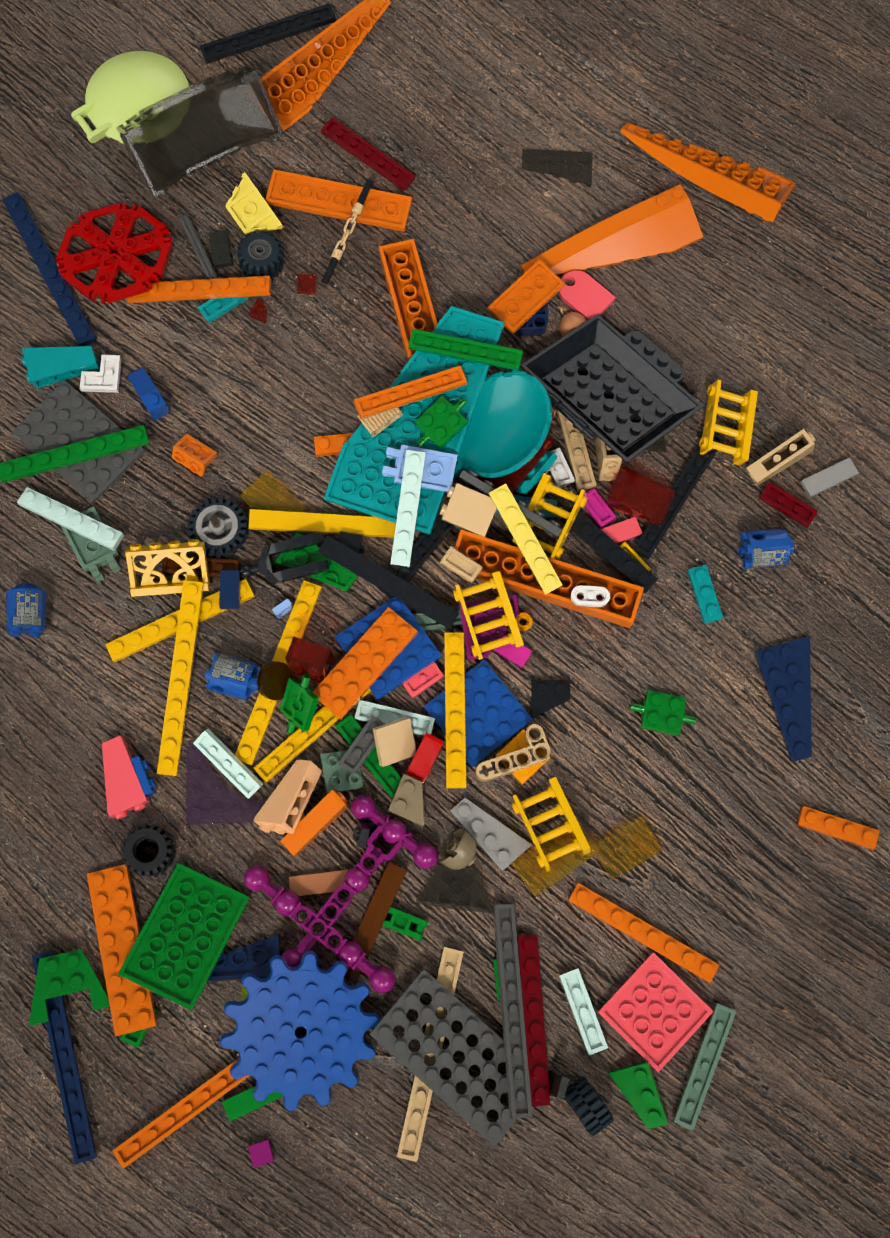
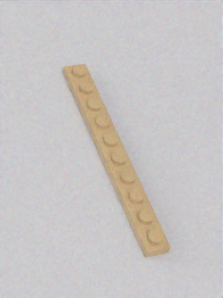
[397,947,464,1162]

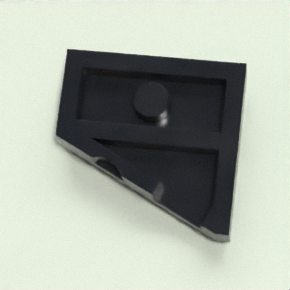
[531,680,570,718]

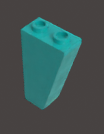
[21,346,100,389]

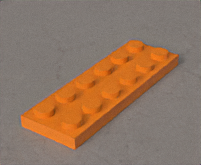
[313,607,418,720]

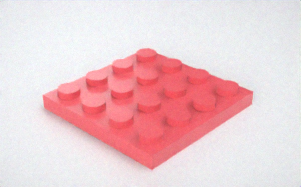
[598,952,714,1072]

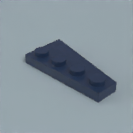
[208,934,280,982]

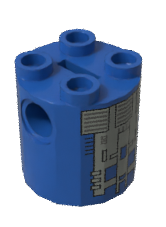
[738,528,794,569]
[5,583,46,637]
[205,652,260,701]

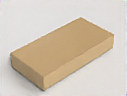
[440,546,483,584]

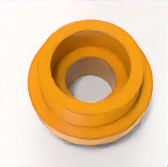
[516,612,533,631]

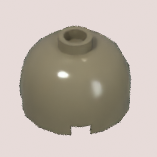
[438,829,476,870]

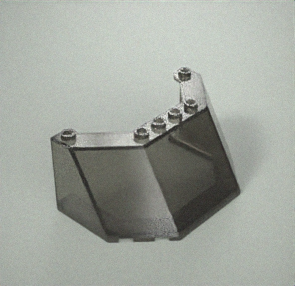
[116,66,284,198]

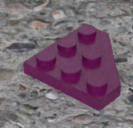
[459,595,519,660]

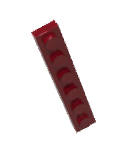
[321,117,415,192]

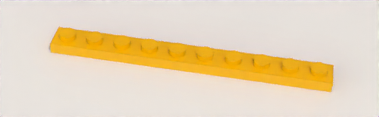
[157,580,204,776]
[235,580,322,766]

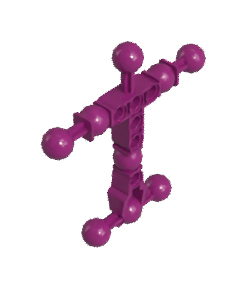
[244,795,439,993]

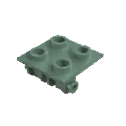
[320,751,364,793]

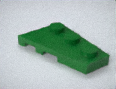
[609,1061,669,1129]

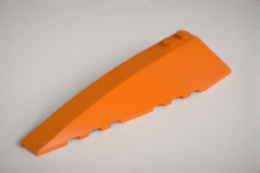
[246,0,391,132]
[620,122,796,222]
[521,184,703,275]

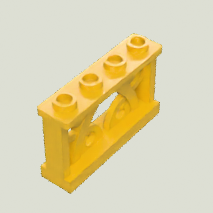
[125,539,210,597]

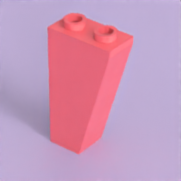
[102,735,150,820]

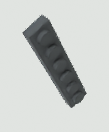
[459,470,562,537]

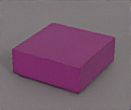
[248,1139,274,1168]

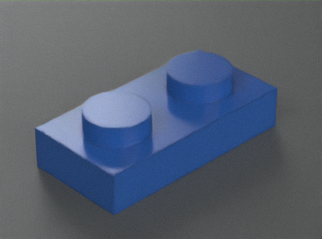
[131,756,157,797]

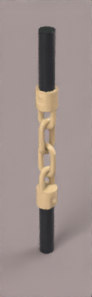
[321,179,373,285]

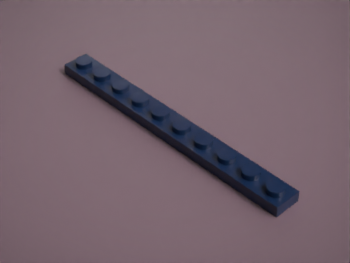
[2,192,97,346]
[32,950,97,1164]

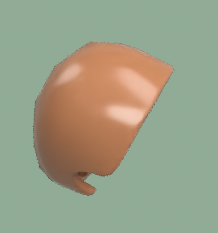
[559,312,587,337]

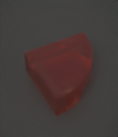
[249,299,267,324]

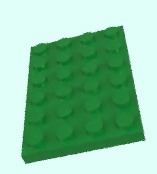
[118,863,250,1011]

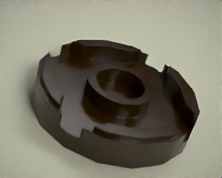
[257,661,293,701]

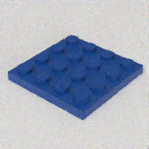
[335,597,442,700]
[424,660,533,768]

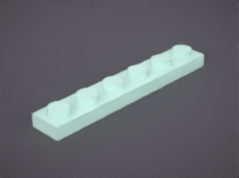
[391,450,426,567]
[17,487,124,551]

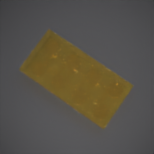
[512,820,600,897]

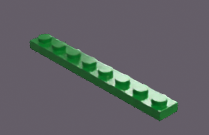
[0,425,150,483]

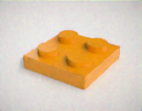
[495,729,551,785]

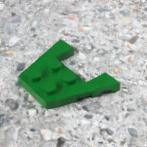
[29,949,110,1026]

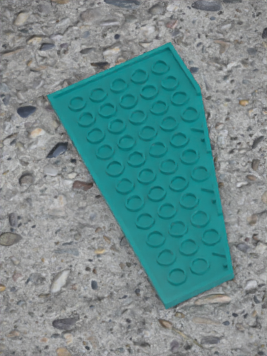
[324,306,505,535]

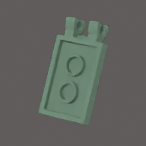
[61,506,121,583]

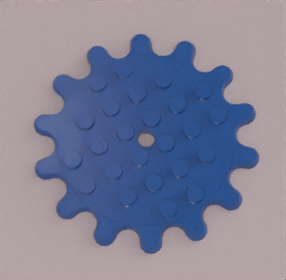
[219,951,380,1111]

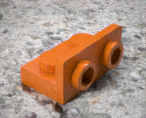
[172,434,217,477]

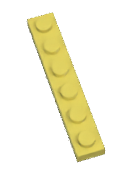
[489,484,562,595]

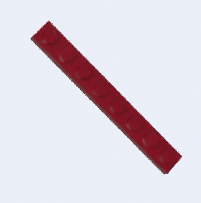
[517,935,550,1107]

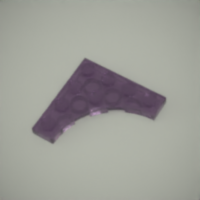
[186,746,265,826]

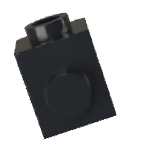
[353,819,378,848]

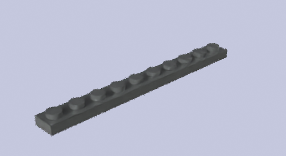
[493,904,533,1119]

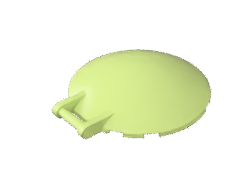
[71,51,190,145]

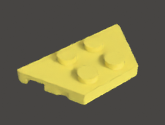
[225,172,284,235]

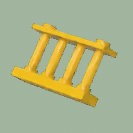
[699,379,758,465]
[512,473,588,560]
[453,571,524,660]
[511,777,590,872]

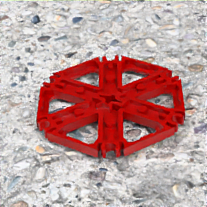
[56,202,173,303]

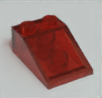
[607,467,675,525]

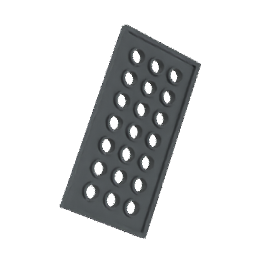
[369,969,517,1147]

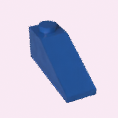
[127,367,170,421]

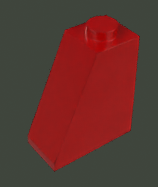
[406,732,444,785]

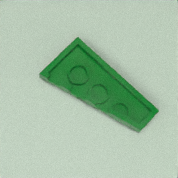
[275,532,358,592]

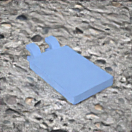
[382,444,458,493]

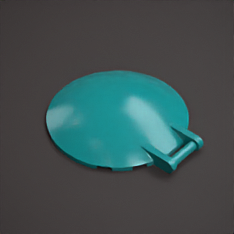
[453,370,552,479]

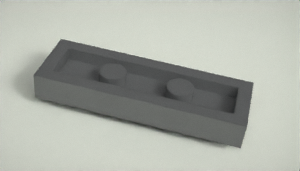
[338,715,385,776]

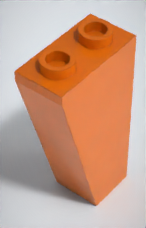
[280,790,348,857]

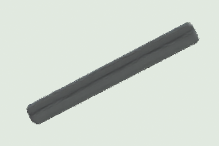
[179,215,218,279]

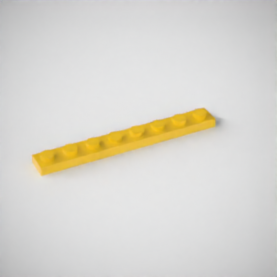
[105,579,255,663]
[444,633,466,789]

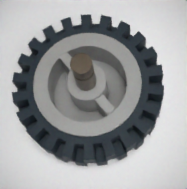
[187,497,249,558]

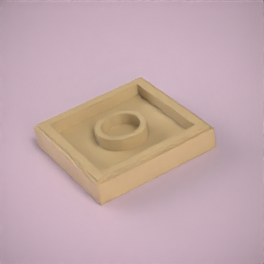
[373,717,416,767]

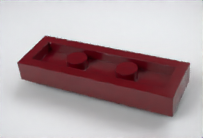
[759,482,818,528]

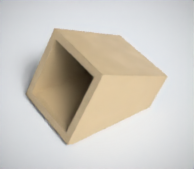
[439,483,497,537]

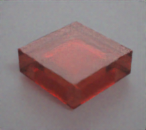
[297,274,316,294]

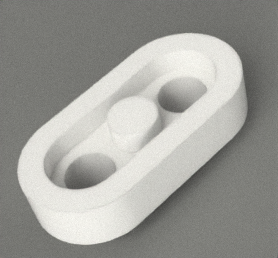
[570,585,610,607]

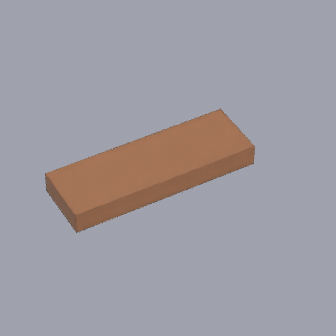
[289,870,348,896]

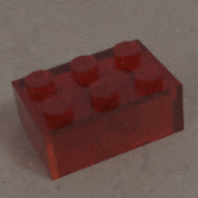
[285,637,335,683]

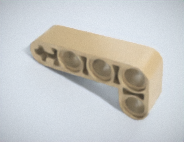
[476,724,550,782]

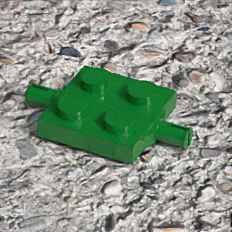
[415,396,468,449]
[280,674,319,734]
[630,690,697,737]

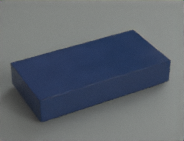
[219,570,240,610]

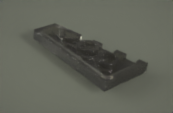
[521,149,593,188]

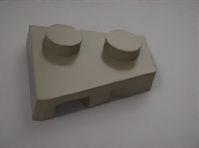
[388,773,425,826]

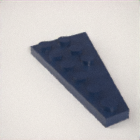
[754,636,812,763]

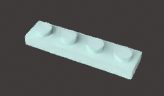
[354,700,435,736]
[193,729,263,799]
[559,968,608,1055]

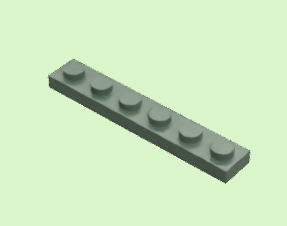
[672,1003,737,1131]

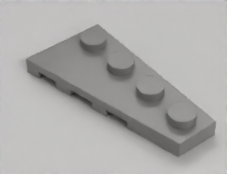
[450,798,532,871]

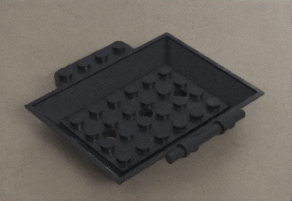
[520,314,704,463]

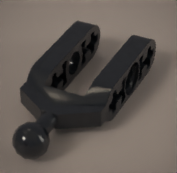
[238,532,330,584]

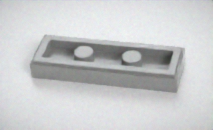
[800,457,859,498]

